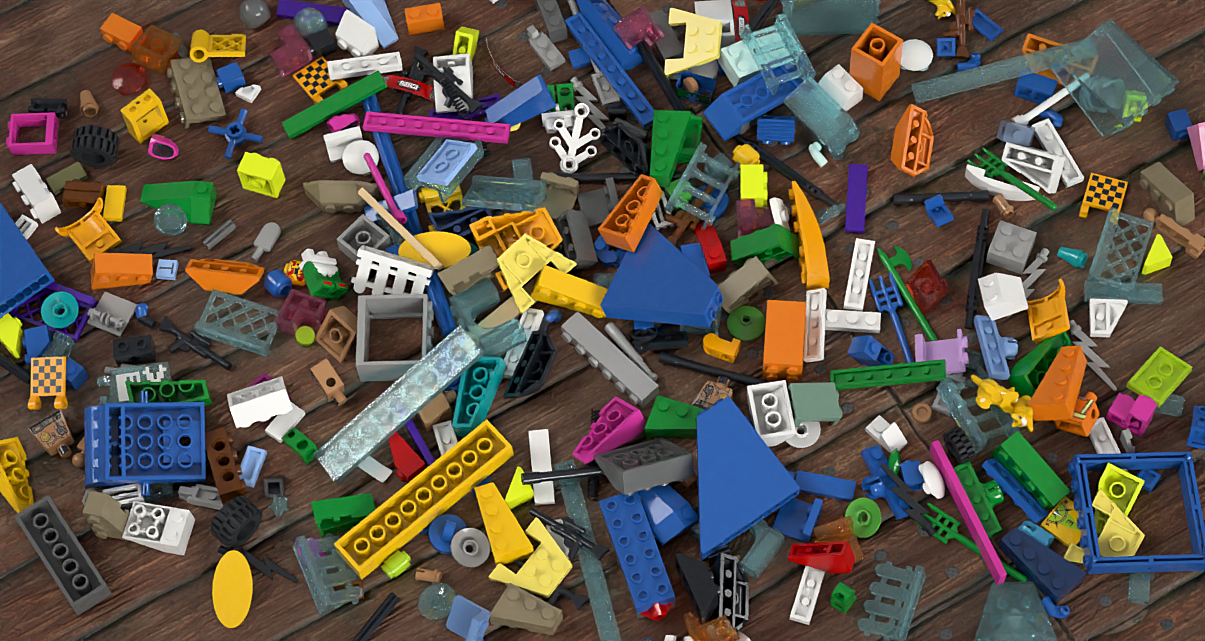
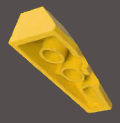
[0,437,34,513]

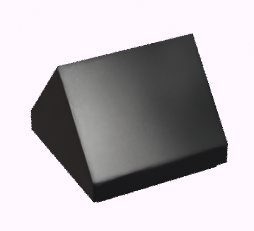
[608,103,627,120]

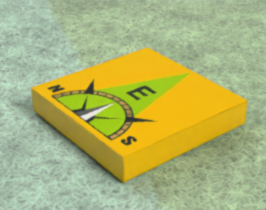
[1040,496,1081,547]

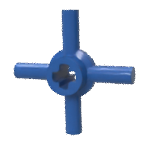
[208,109,263,160]

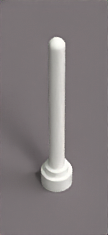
[1012,74,1090,125]

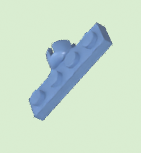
[973,315,1018,380]

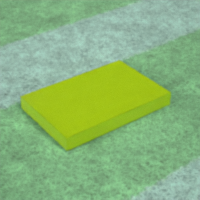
[1126,346,1193,408]

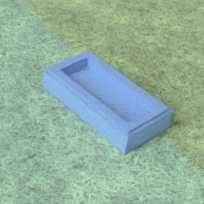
[239,445,267,488]

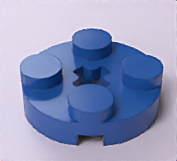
[594,235,627,267]

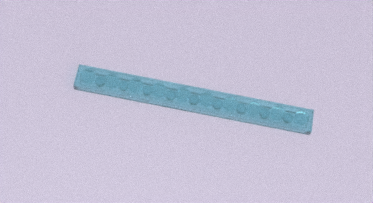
[911,37,1097,104]
[555,459,621,641]

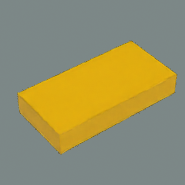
[103,185,127,221]

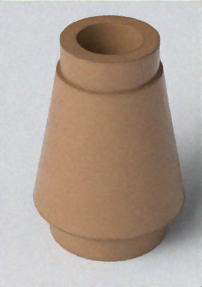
[80,90,99,117]

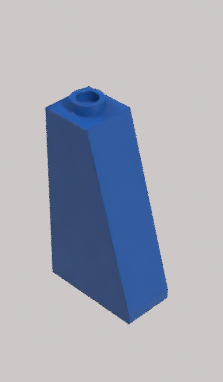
[485,74,556,127]

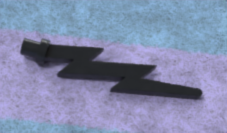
[109,241,192,260]
[880,463,936,537]
[218,545,298,583]

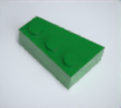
[731,224,800,267]
[645,395,704,438]
[311,493,376,538]

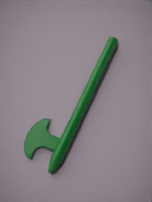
[877,246,938,342]

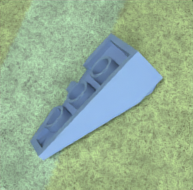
[342,0,399,49]

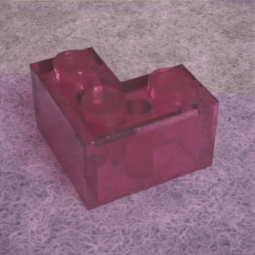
[613,5,665,50]
[270,23,313,77]
[735,199,775,237]
[275,289,329,337]

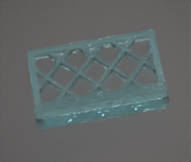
[462,175,547,212]
[1087,207,1154,292]
[194,289,283,357]

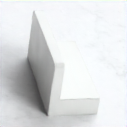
[323,126,363,163]

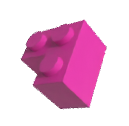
[1106,393,1158,438]

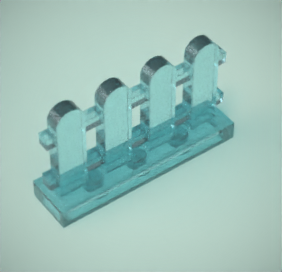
[293,533,364,615]
[858,561,926,641]

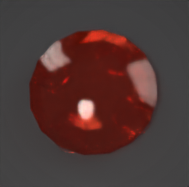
[111,62,147,96]

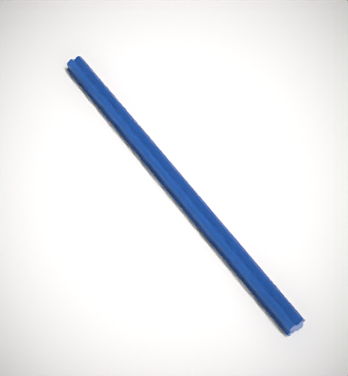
[361,94,457,336]

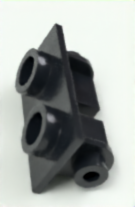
[28,98,68,117]

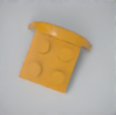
[55,197,122,264]
[1025,278,1070,344]

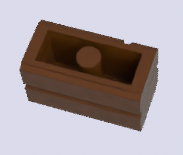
[62,179,106,209]

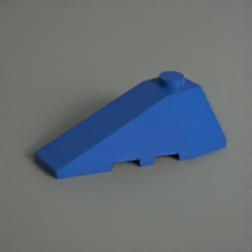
[638,485,699,546]

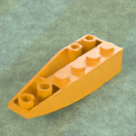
[788,181,830,290]

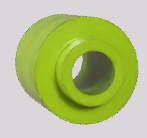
[381,550,411,579]

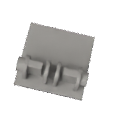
[87,292,137,337]

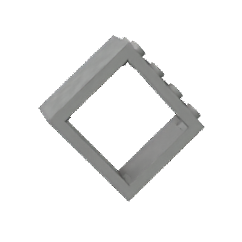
[356,294,434,382]

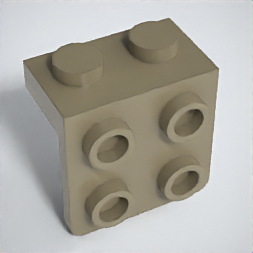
[533,172,579,221]

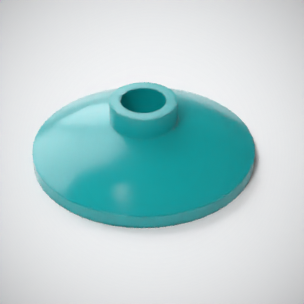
[41,292,79,329]

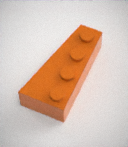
[598,174,663,253]
[1028,346,1087,421]

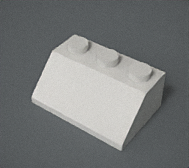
[227,376,293,428]
[747,380,796,447]

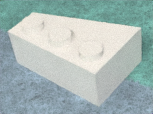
[1002,142,1066,193]
[12,164,61,224]

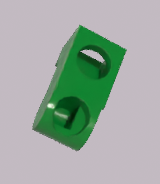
[281,427,319,465]
[830,581,856,614]

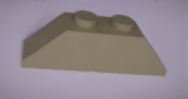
[303,180,380,213]

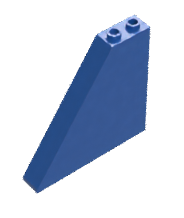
[0,203,55,318]
[600,223,723,327]
[696,396,800,560]

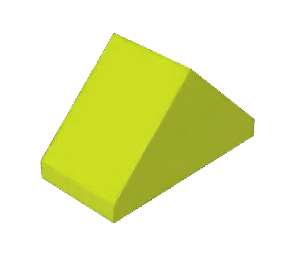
[1141,234,1173,275]
[505,467,534,509]

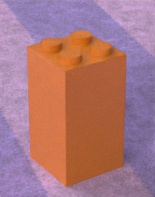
[849,23,903,101]
[763,300,806,383]

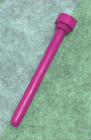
[364,153,407,225]

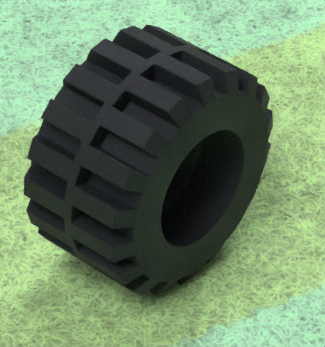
[70,125,120,167]
[210,495,263,549]

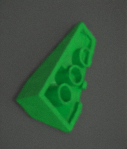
[140,181,217,226]
[1008,331,1071,398]

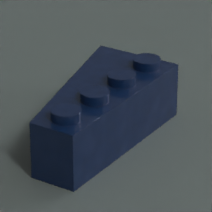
[999,527,1087,605]

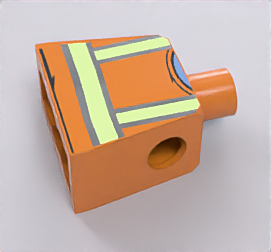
[1053,392,1099,437]

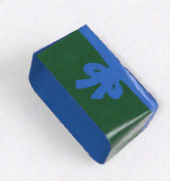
[676,71,716,106]

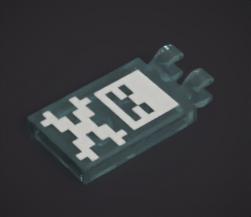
[97,361,171,405]

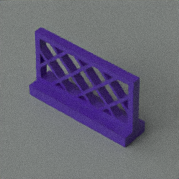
[10,282,98,342]

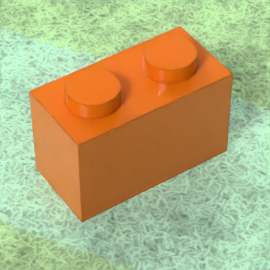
[405,3,445,35]
[100,13,145,53]

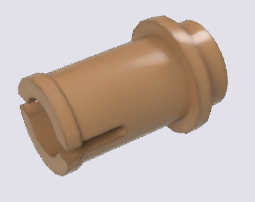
[992,194,1014,219]
[415,567,442,585]

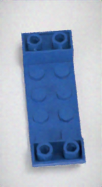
[703,62,813,142]

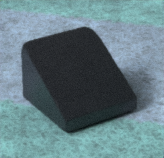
[263,476,285,498]

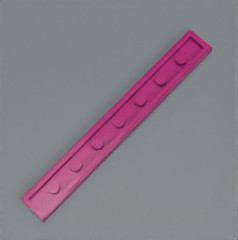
[363,111,511,144]
[929,440,1007,585]

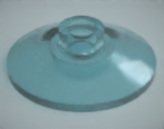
[418,583,456,620]

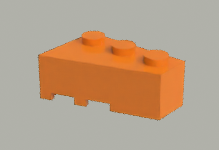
[90,253,153,290]

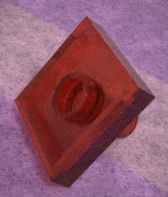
[905,260,949,314]

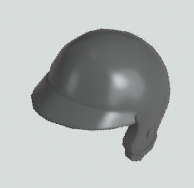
[239,0,271,29]

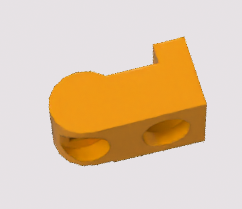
[703,333,741,364]

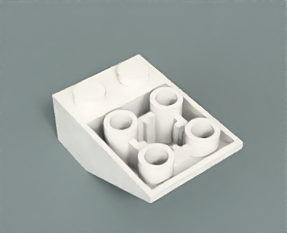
[694,0,735,48]
[433,53,473,114]
[122,501,195,555]

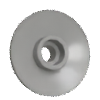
[451,528,490,567]

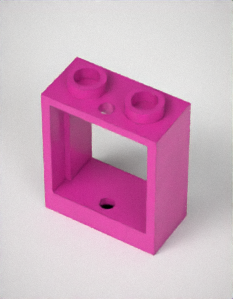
[6,112,59,155]

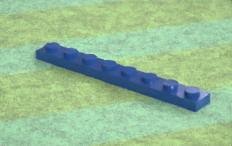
[564,12,654,129]

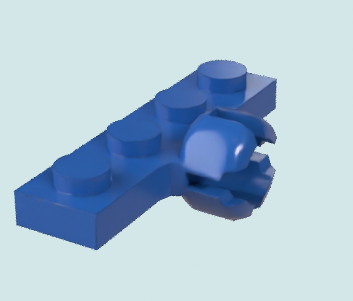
[860,445,912,520]

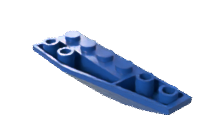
[576,0,645,70]

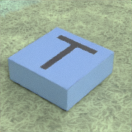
[156,259,178,280]

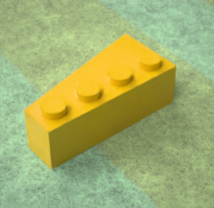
[530,265,608,318]
[474,482,534,566]

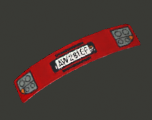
[732,0,749,43]
[486,37,524,89]
[382,75,435,102]

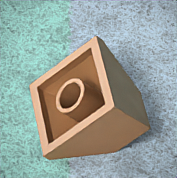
[315,306,357,362]

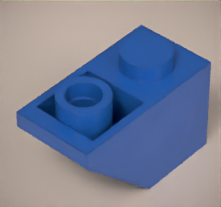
[22,325,53,366]
[847,335,894,367]

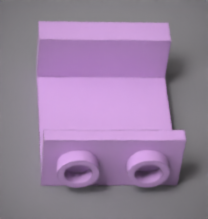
[915,329,969,374]

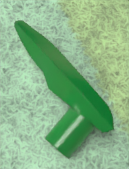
[888,448,900,481]

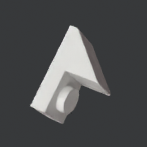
[865,415,908,453]

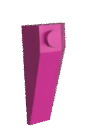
[572,396,647,464]

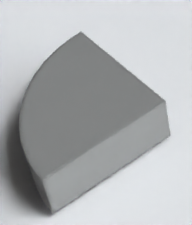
[1120,429,1135,453]

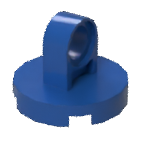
[428,514,467,554]

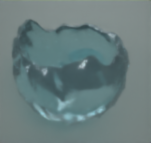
[293,7,327,39]
[153,203,188,236]

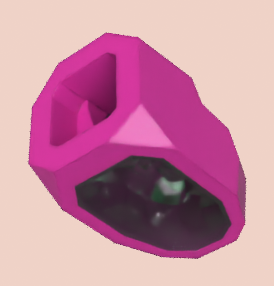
[327,113,360,133]
[148,134,179,160]

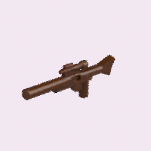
[943,0,975,60]
[665,179,718,246]

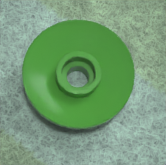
[727,306,765,341]
[845,498,881,538]

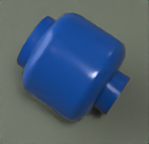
[264,270,292,298]

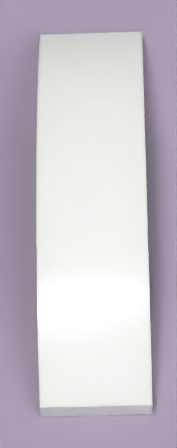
[965,164,1040,201]

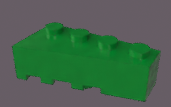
[125,380,212,406]
[990,431,1070,510]

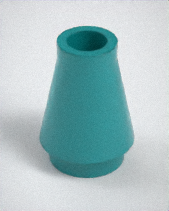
[1057,246,1088,268]

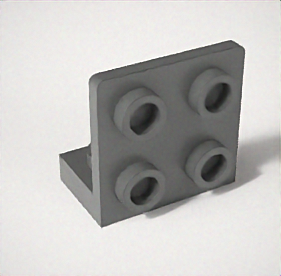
[577,177,619,227]

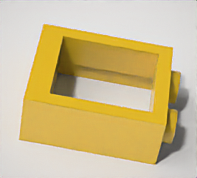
[120,88,169,144]

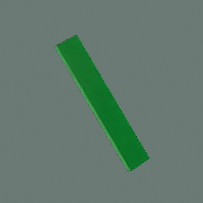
[282,70,387,139]
[830,359,947,390]

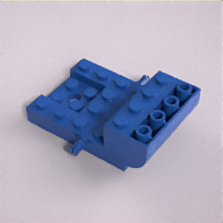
[84,391,206,496]

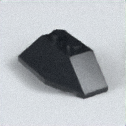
[601,122,651,178]
[503,330,558,399]
[675,553,721,625]
[709,553,749,635]

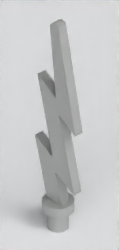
[570,77,609,130]
[1007,248,1049,318]
[1069,320,1117,391]

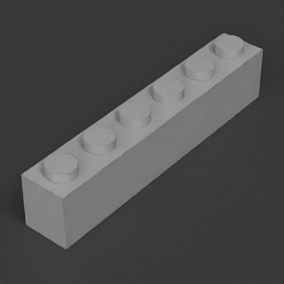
[561,311,659,408]

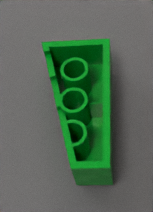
[650,110,692,187]

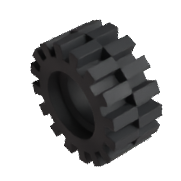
[943,426,975,465]

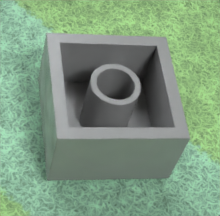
[337,214,392,263]
[986,220,1037,274]

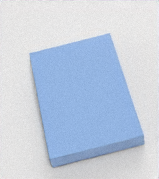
[416,139,478,186]

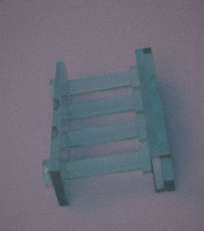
[741,13,816,95]
[404,137,484,203]
[665,142,741,230]
[937,366,1020,453]

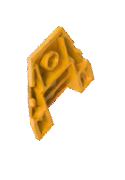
[469,208,563,291]

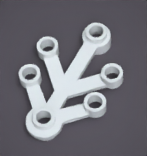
[549,103,601,173]

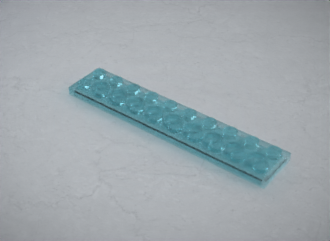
[314,325,484,483]

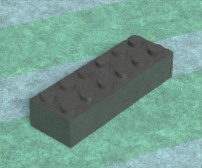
[14,495,112,615]

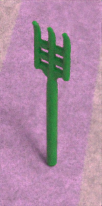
[967,147,1057,210]
[915,502,1027,583]

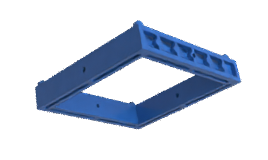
[1068,452,1205,574]

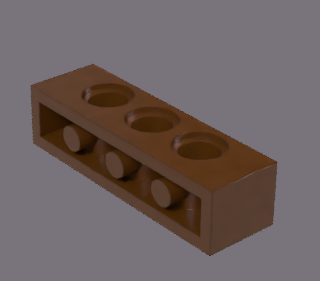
[205,427,247,506]

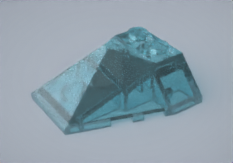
[974,581,1057,641]

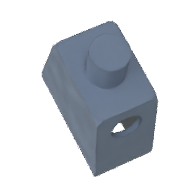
[996,119,1035,147]

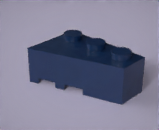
[428,205,493,241]

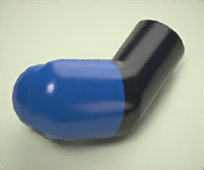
[135,303,156,329]
[539,310,562,332]

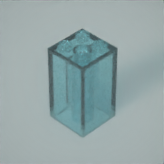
[783,76,861,157]

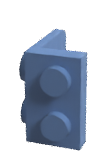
[446,595,491,641]

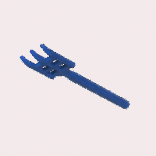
[869,272,914,363]

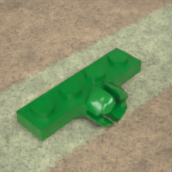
[953,461,1004,538]

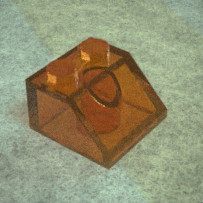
[131,24,183,75]

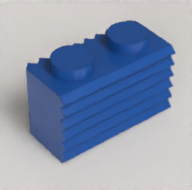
[757,115,795,145]

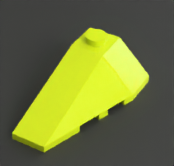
[1094,463,1145,538]

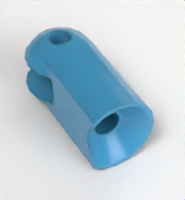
[1018,521,1055,548]

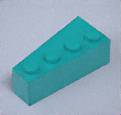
[452,356,507,437]

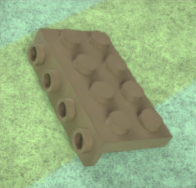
[166,57,226,129]

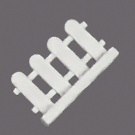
[351,245,435,295]

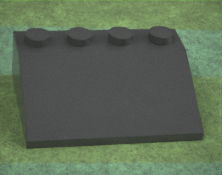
[594,438,694,495]

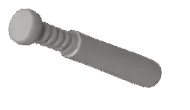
[605,322,658,382]

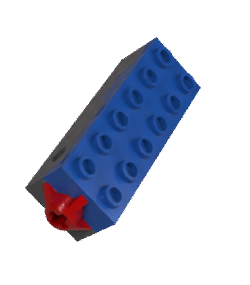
[599,491,676,621]

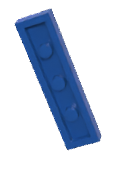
[982,457,1049,523]

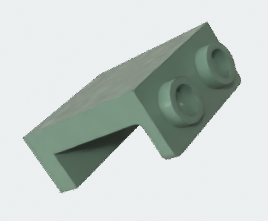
[787,383,842,427]

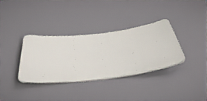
[355,452,392,482]

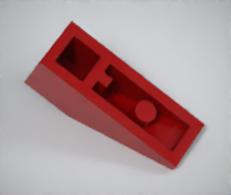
[694,220,727,274]
[385,423,426,484]
[787,541,855,574]

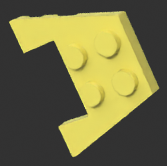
[664,8,722,78]
[496,234,577,314]
[1063,490,1145,563]
[488,517,572,598]

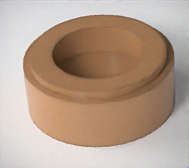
[682,77,699,93]
[912,403,932,424]

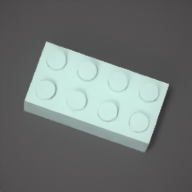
[717,23,802,87]

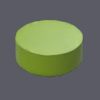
[295,326,315,346]

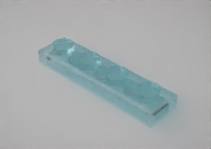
[1084,281,1163,304]

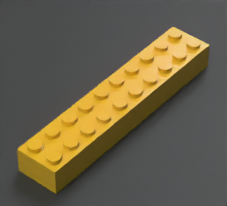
[334,419,514,580]

